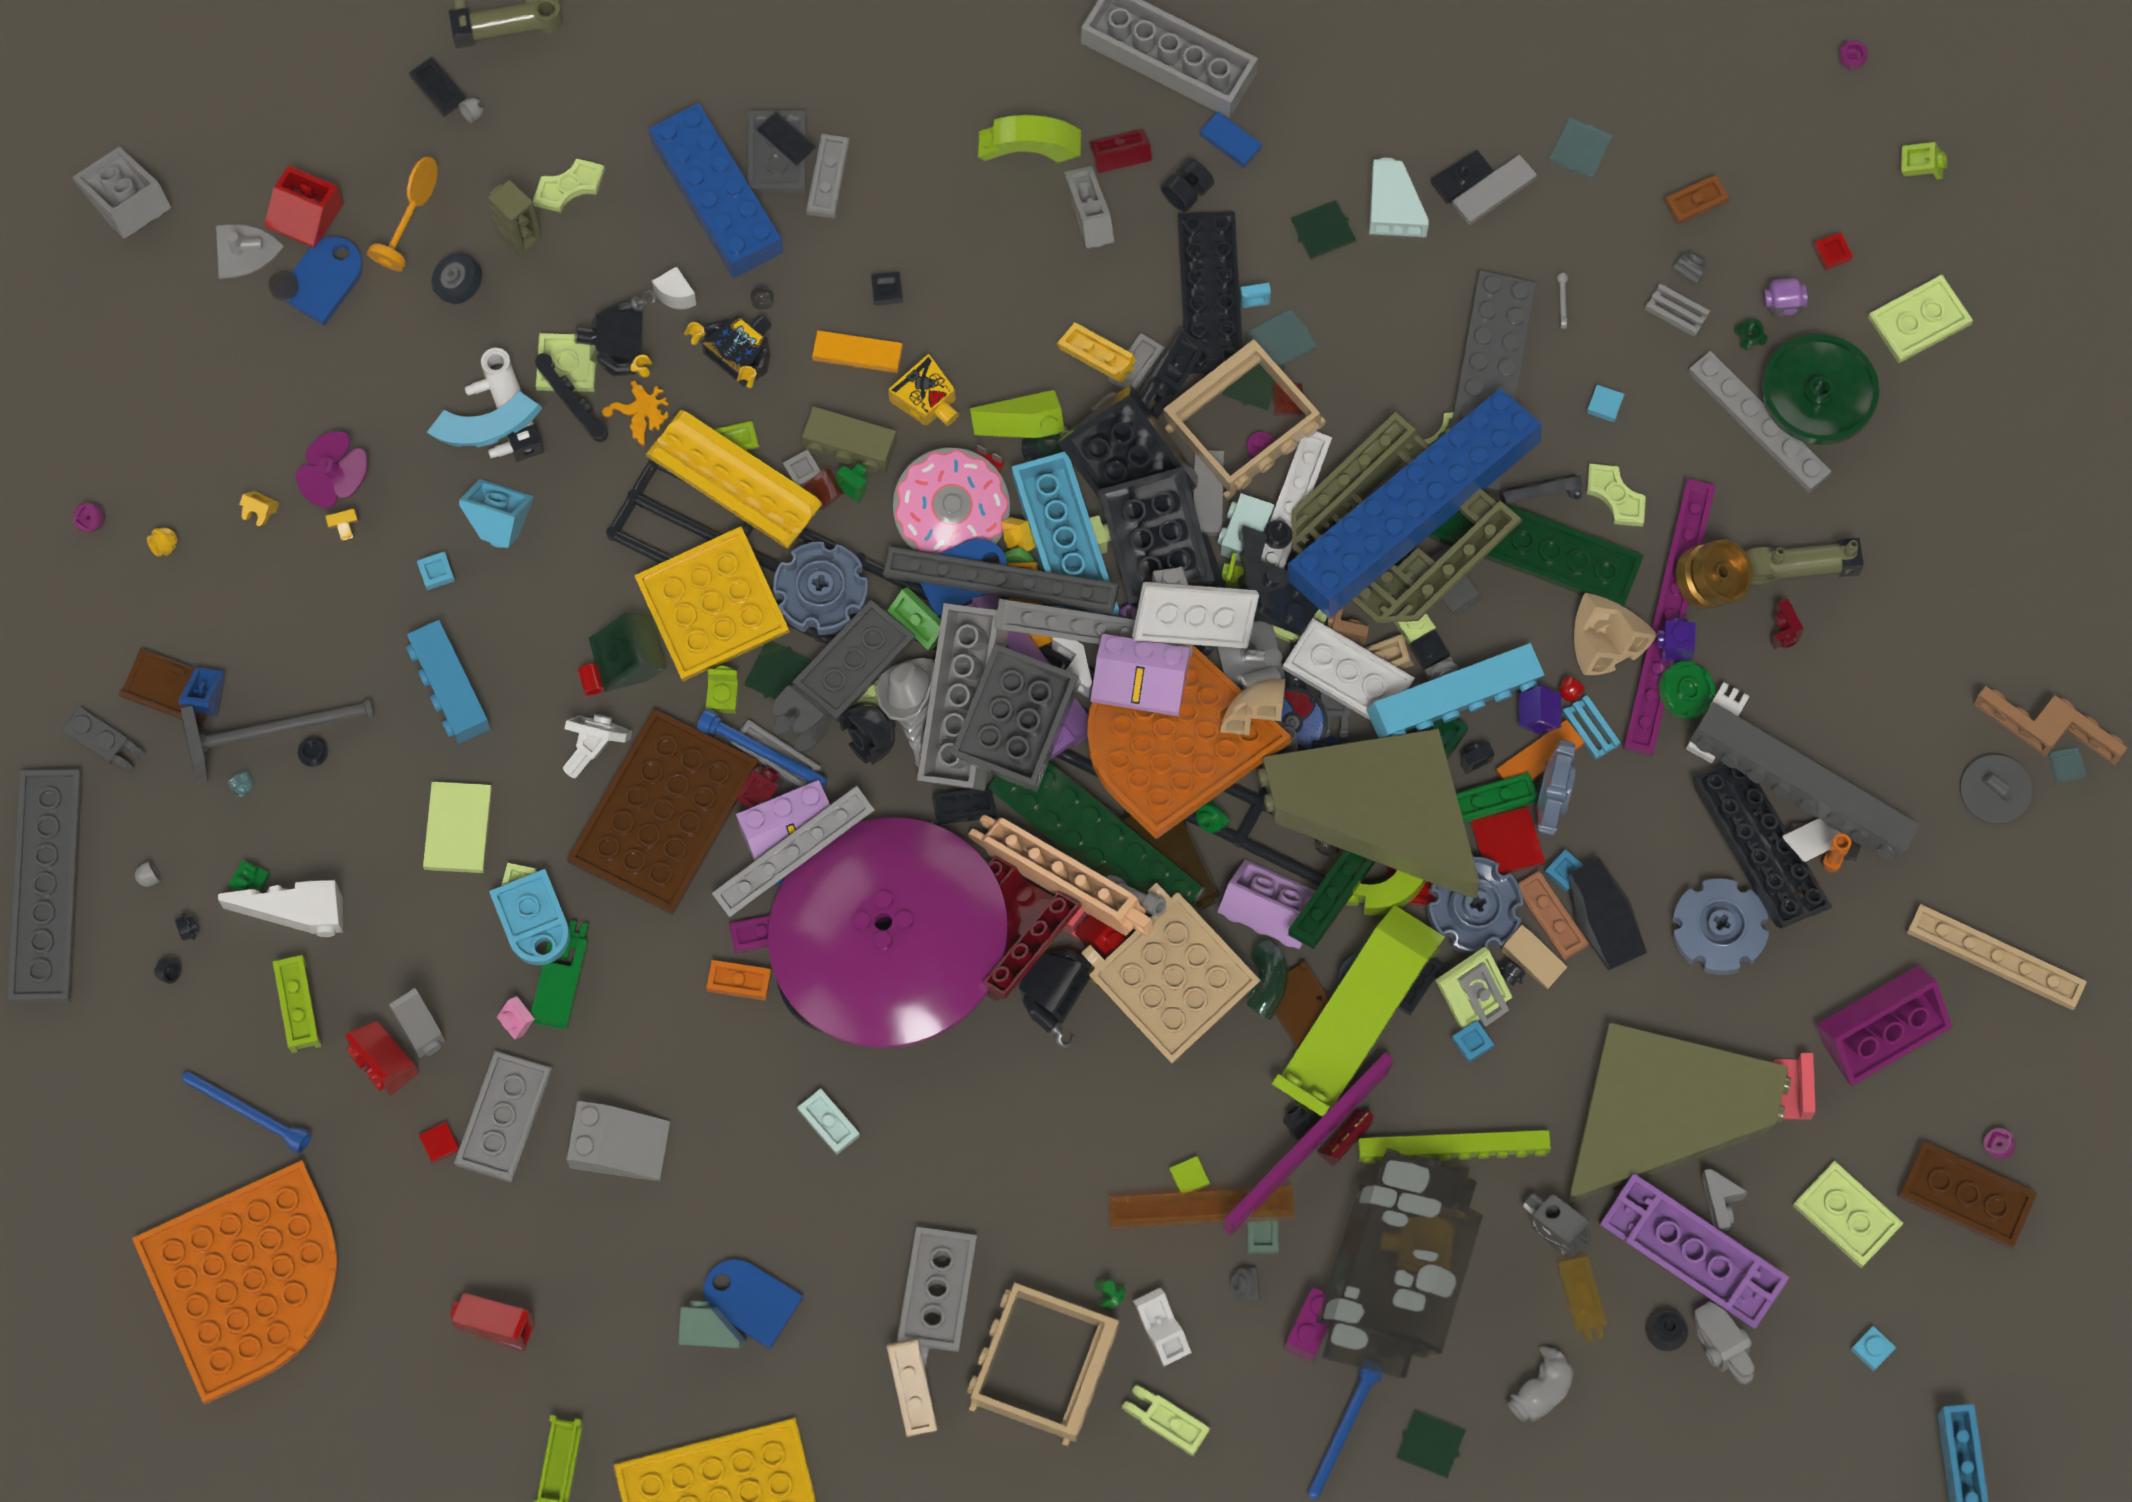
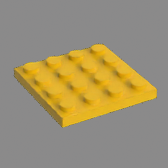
[634,526,790,682]

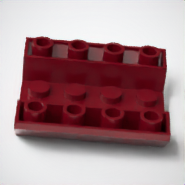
[983,855,1082,1001]

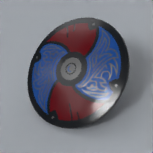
[1281,687,1328,751]

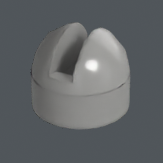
[459,98,484,123]
[135,861,161,887]

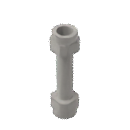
[1106,875,1166,916]

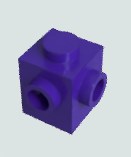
[1657,618,1696,661]
[1519,685,1561,735]

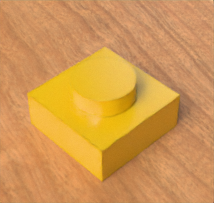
[1001,517,1035,552]

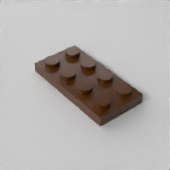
[1899,1141,2037,1250]

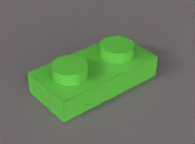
[887,587,941,650]

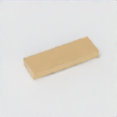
[887,1338,938,1437]

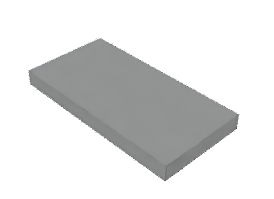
[454,1051,553,1183]

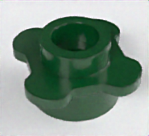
[1734,319,1768,350]

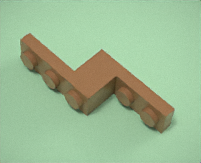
[1974,686,2128,766]

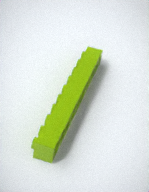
[1358,1130,1551,1164]

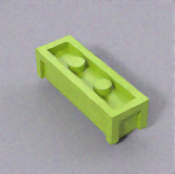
[273,955,322,1053]
[534,1415,583,1502]

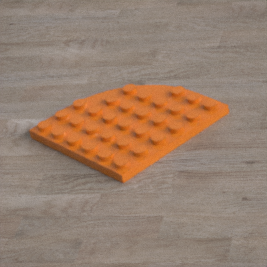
[1087,645,1291,839]
[132,1160,338,1405]

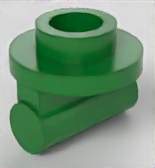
[1196,800,1231,833]
[1094,1279,1126,1309]

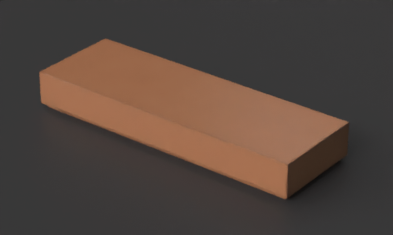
[1518,870,1589,961]

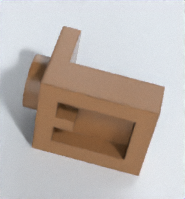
[1327,607,1369,648]

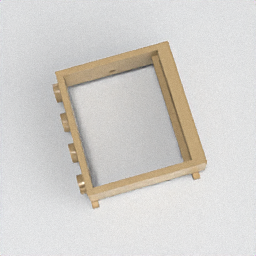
[1163,339,1326,500]
[967,1283,1119,1446]

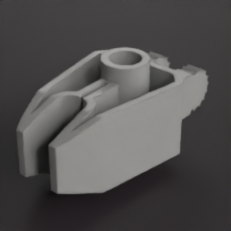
[1694,1302,1755,1385]

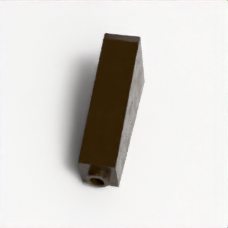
[1123,816,1221,910]

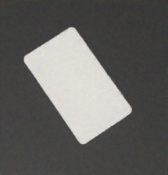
[1783,818,1841,862]

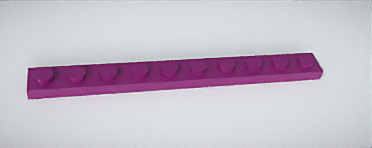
[1623,479,1716,756]

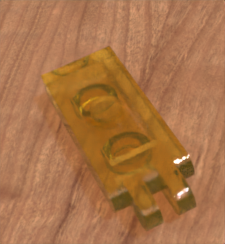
[1557,1256,1607,1343]

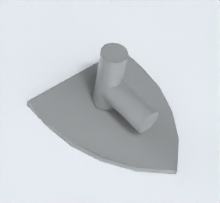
[216,225,284,279]

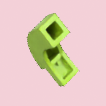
[978,115,1081,163]
[1346,870,1426,916]

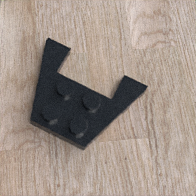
[1238,525,1319,635]

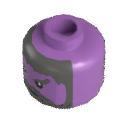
[1764,278,1807,316]

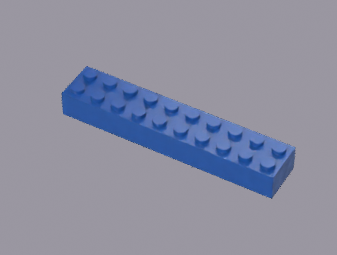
[1288,388,1542,618]

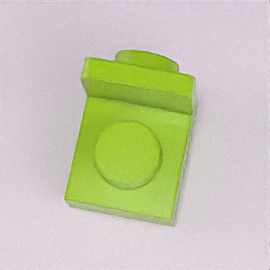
[1901,142,1947,179]
[706,666,739,714]

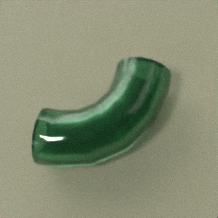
[1246,940,1289,1020]

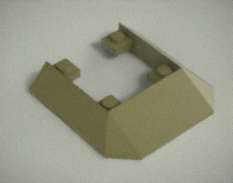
[1292,412,1522,623]

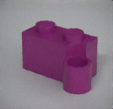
[1285,1287,1352,1363]

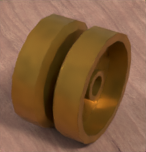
[1676,539,1753,610]

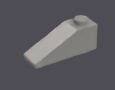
[1064,166,1114,249]
[389,988,445,1058]

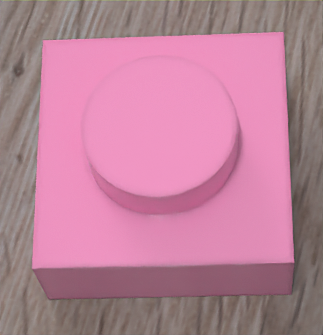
[497,996,534,1040]

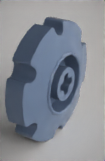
[773,542,868,635]
[1536,739,1577,836]
[1426,857,1523,954]
[1672,879,1769,975]

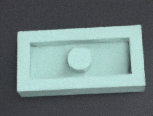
[797,1089,860,1155]

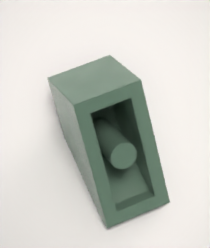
[679,1300,746,1348]

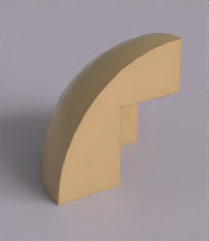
[1574,593,1657,675]
[1220,679,1285,735]

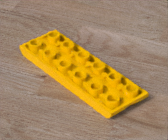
[646,410,822,549]

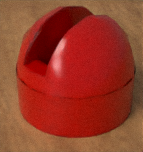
[1559,676,1585,702]

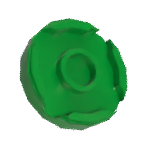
[1658,661,1716,720]

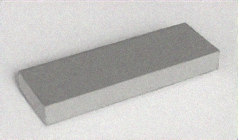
[806,134,850,219]
[1452,154,1537,226]
[1193,450,1224,536]
[731,719,822,789]

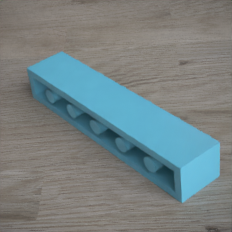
[1366,643,1545,738]

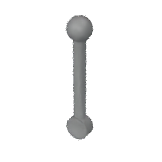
[1557,272,1568,329]

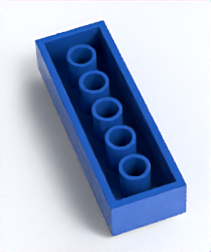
[648,103,783,278]

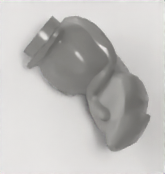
[1507,1346,1573,1422]

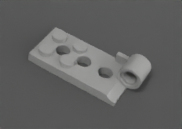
[897,1227,977,1369]

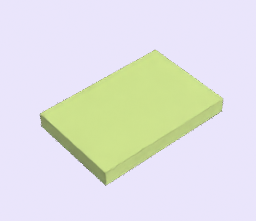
[1868,275,1973,363]
[423,782,492,873]
[1793,1161,1903,1269]

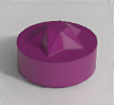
[1246,432,1275,459]
[73,503,104,532]
[1983,1128,2016,1160]

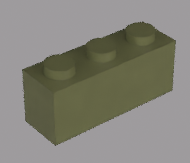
[488,180,541,257]
[802,406,897,473]

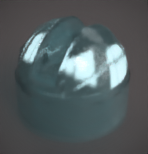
[226,771,253,796]

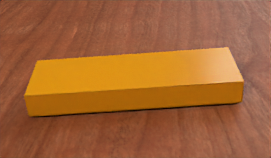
[812,330,903,373]

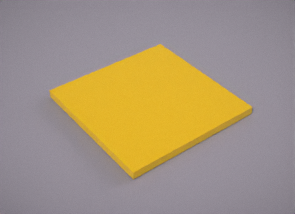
[614,1418,816,1502]

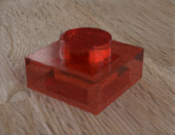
[1272,383,1304,416]
[804,469,844,510]

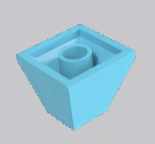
[459,478,534,548]

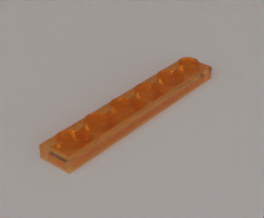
[1109,1186,1295,1230]

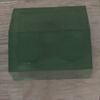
[588,613,666,692]

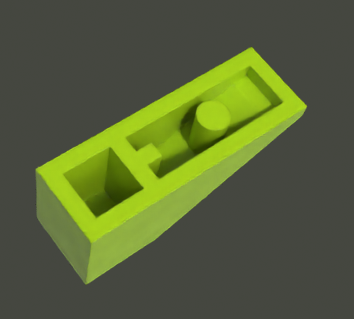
[970,390,1065,438]

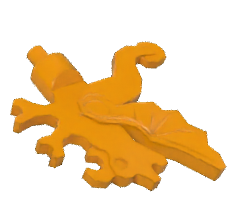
[602,380,669,446]

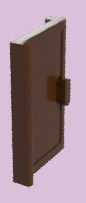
[119,648,207,727]
[1260,962,1330,1050]

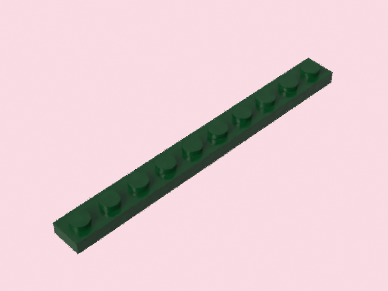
[1288,719,1469,949]

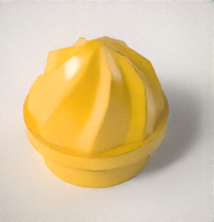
[147,527,177,557]

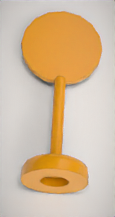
[366,156,438,271]

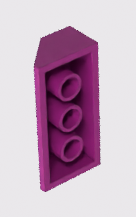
[1817,966,1952,1086]

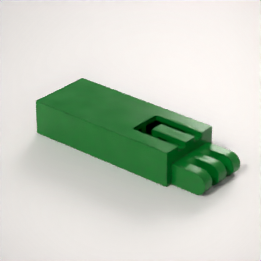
[531,918,589,1031]

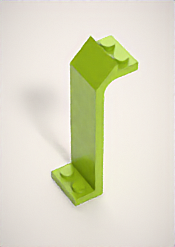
[1272,905,1445,1117]

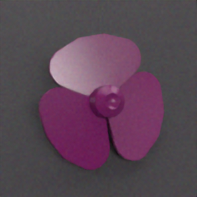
[295,431,368,509]

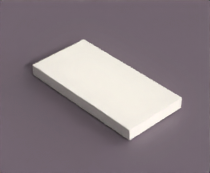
[1132,582,1259,649]
[1282,618,1414,721]

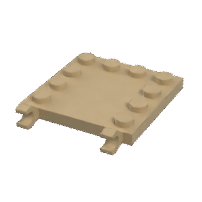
[1082,883,1261,1064]

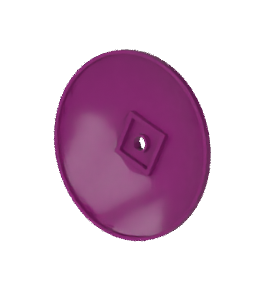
[768,818,1008,1049]

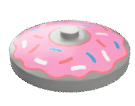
[893,448,1010,555]

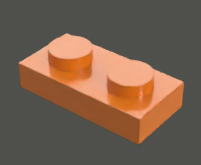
[706,960,772,1001]

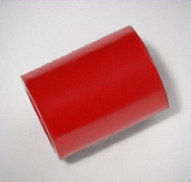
[577,663,604,696]

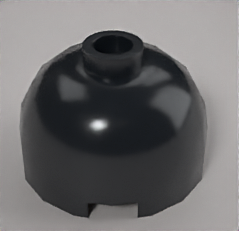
[839,704,896,765]

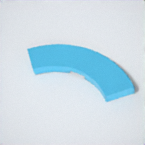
[427,391,543,447]

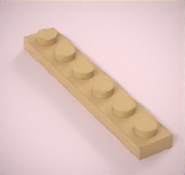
[1907,904,2087,1010]

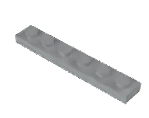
[1688,351,1832,493]
[995,599,1135,644]
[712,786,875,917]

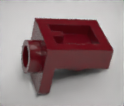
[1772,599,1804,649]
[737,765,784,809]

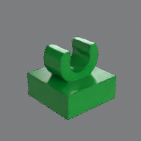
[835,463,868,503]
[228,860,270,893]

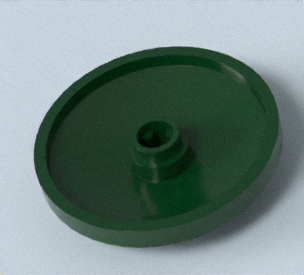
[1762,334,1879,445]

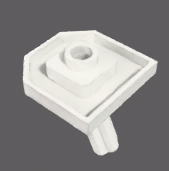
[563,714,632,778]

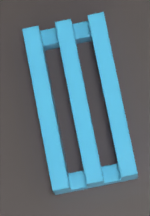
[1562,695,1621,760]

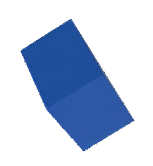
[179,667,224,717]

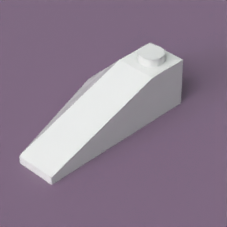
[218,880,343,937]

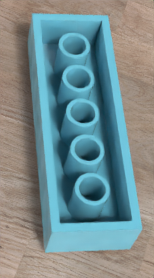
[1011,452,1119,617]

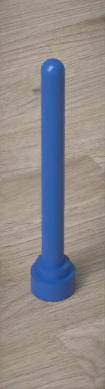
[697,708,827,787]
[181,1071,312,1154]
[1308,1359,1385,1500]

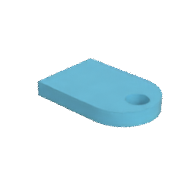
[489,869,570,965]

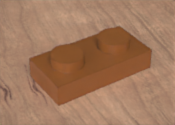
[1665,175,1730,225]

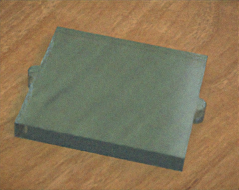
[1549,117,1612,178]
[1249,309,1317,367]

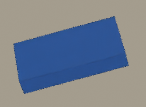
[1200,112,1262,168]

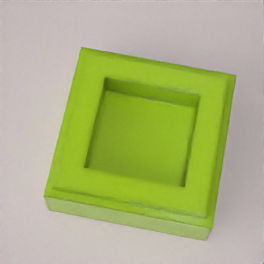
[1169,1156,1210,1197]

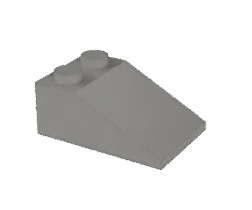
[72,147,171,239]
[567,1101,670,1181]

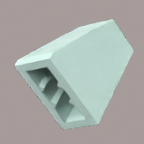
[1369,157,1429,237]

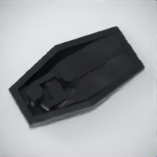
[1567,859,1647,971]

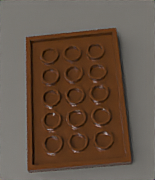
[567,709,759,915]

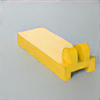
[1057,322,1136,382]

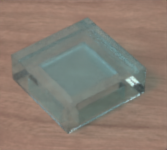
[2048,747,2087,784]

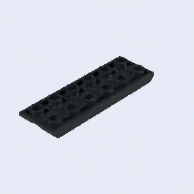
[1178,212,1243,374]
[1693,765,1832,929]

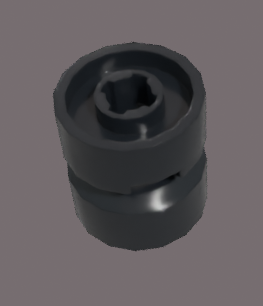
[1160,158,1215,212]

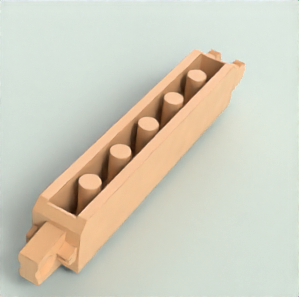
[968,815,1155,936]

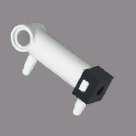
[465,348,544,462]

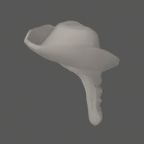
[875,658,935,767]

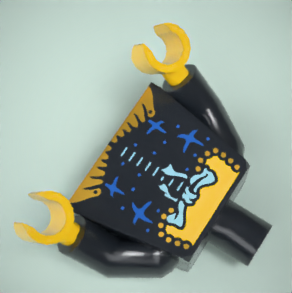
[684,315,772,388]

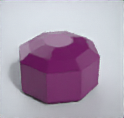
[1839,40,1868,70]

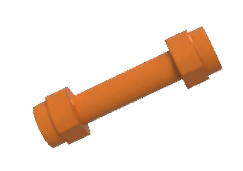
[1822,833,1851,872]

